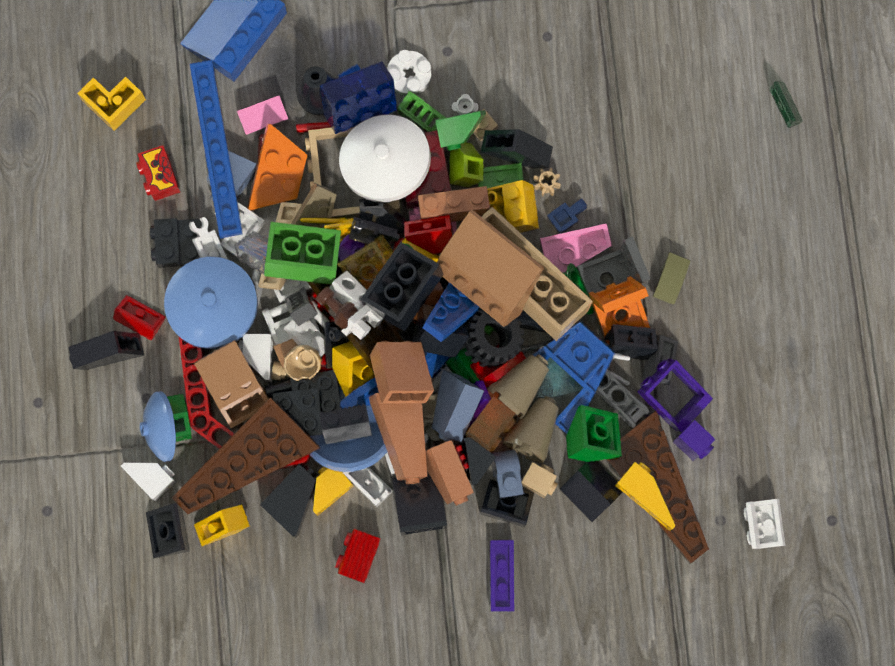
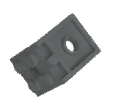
[577,236,651,309]

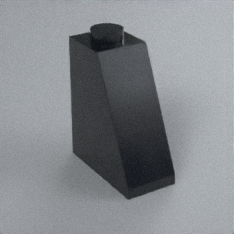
[481,129,553,168]
[68,331,144,370]
[260,464,317,538]

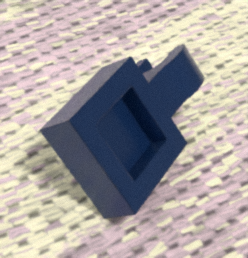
[547,199,587,234]

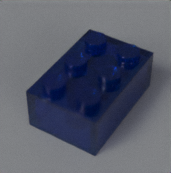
[320,62,397,134]

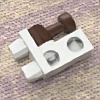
[316,271,383,340]

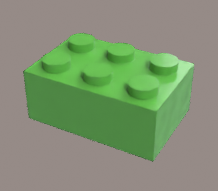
[264,222,341,284]

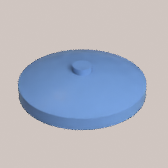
[164,257,258,349]
[310,387,387,472]

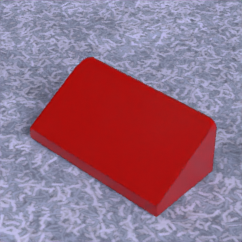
[113,295,166,340]

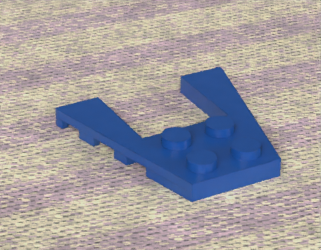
[533,322,616,434]

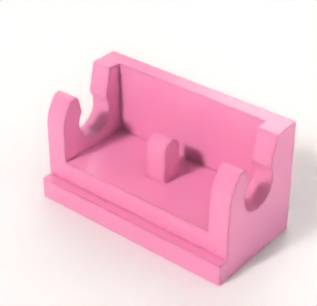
[237,96,288,135]

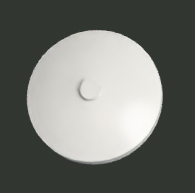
[339,115,431,202]

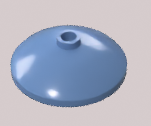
[140,391,176,462]

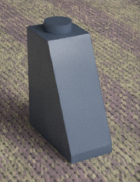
[432,370,484,442]

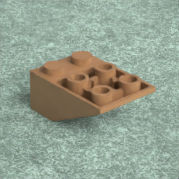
[194,340,269,428]

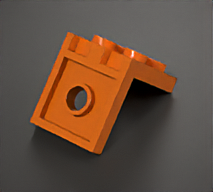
[589,276,650,345]

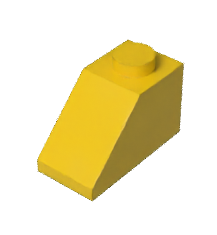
[313,467,353,516]
[194,505,250,546]

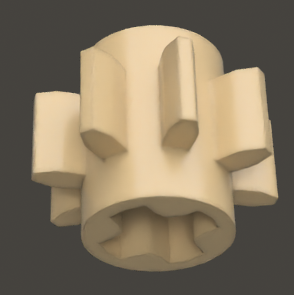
[533,168,561,197]

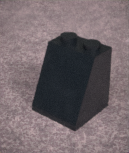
[392,471,447,535]

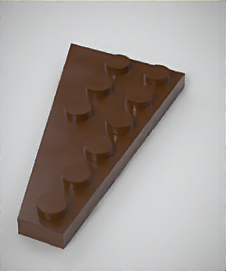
[172,398,321,515]
[606,411,709,564]

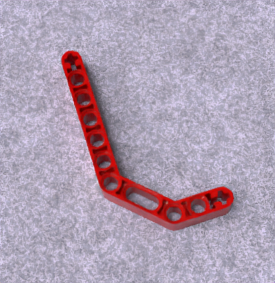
[179,337,310,469]

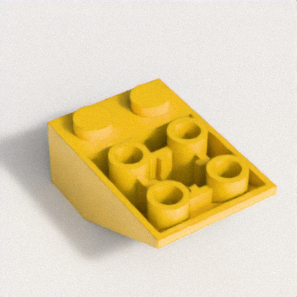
[487,180,539,233]

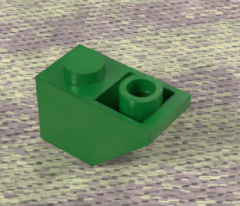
[167,394,192,442]

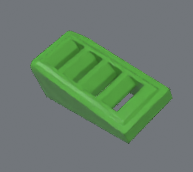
[397,91,446,132]

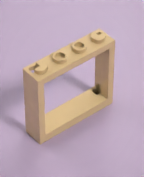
[305,125,400,219]

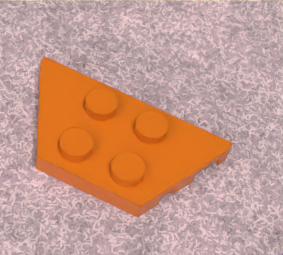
[247,123,307,210]

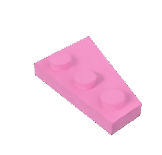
[540,223,612,273]

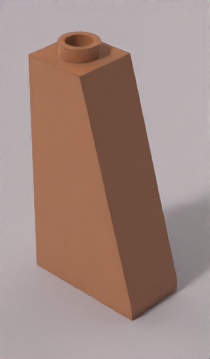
[369,393,427,484]

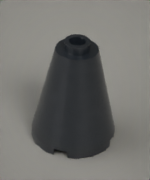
[296,66,341,116]

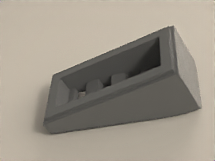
[285,287,318,326]

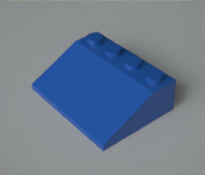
[180,0,287,82]

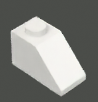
[239,334,273,383]
[121,463,176,501]

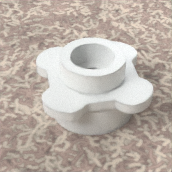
[452,94,478,115]

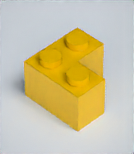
[77,77,146,131]

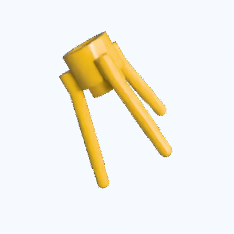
[300,218,353,245]

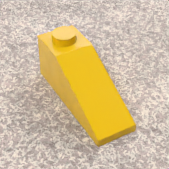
[615,462,675,531]

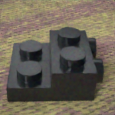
[150,218,202,268]

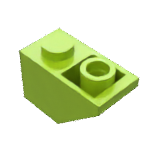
[449,142,483,187]

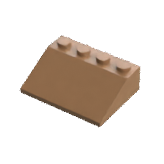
[437,210,544,327]

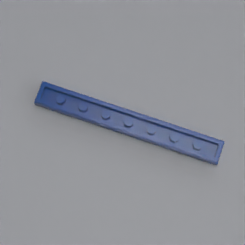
[190,60,243,238]

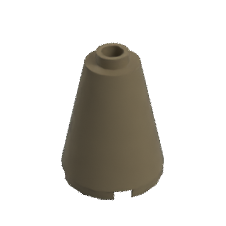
[487,354,549,419]
[503,396,559,464]

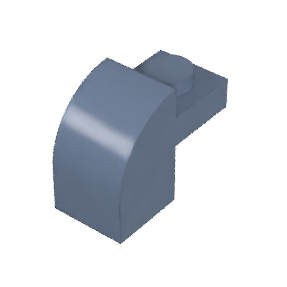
[491,449,524,498]

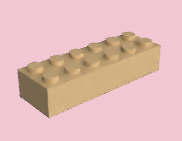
[482,207,593,341]

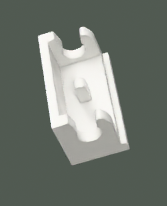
[343,467,393,507]

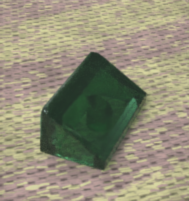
[770,81,803,128]

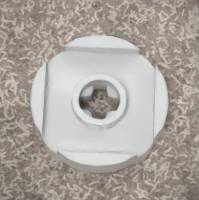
[387,50,431,96]

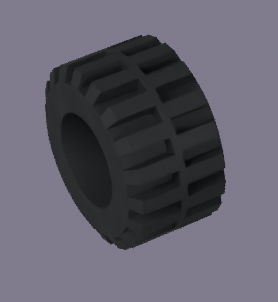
[462,309,524,368]

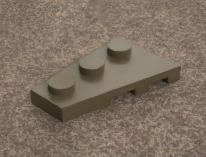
[291,183,336,228]

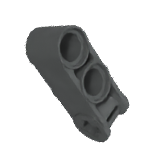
[596,371,649,428]

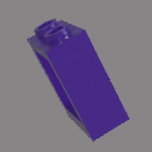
[637,359,713,432]

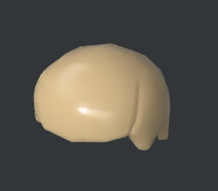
[284,345,322,381]

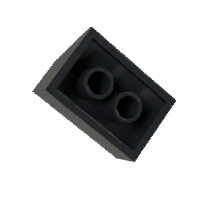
[361,242,444,332]

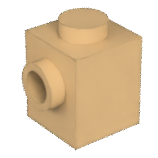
[522,462,558,498]

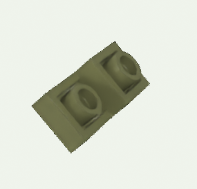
[652,252,691,305]

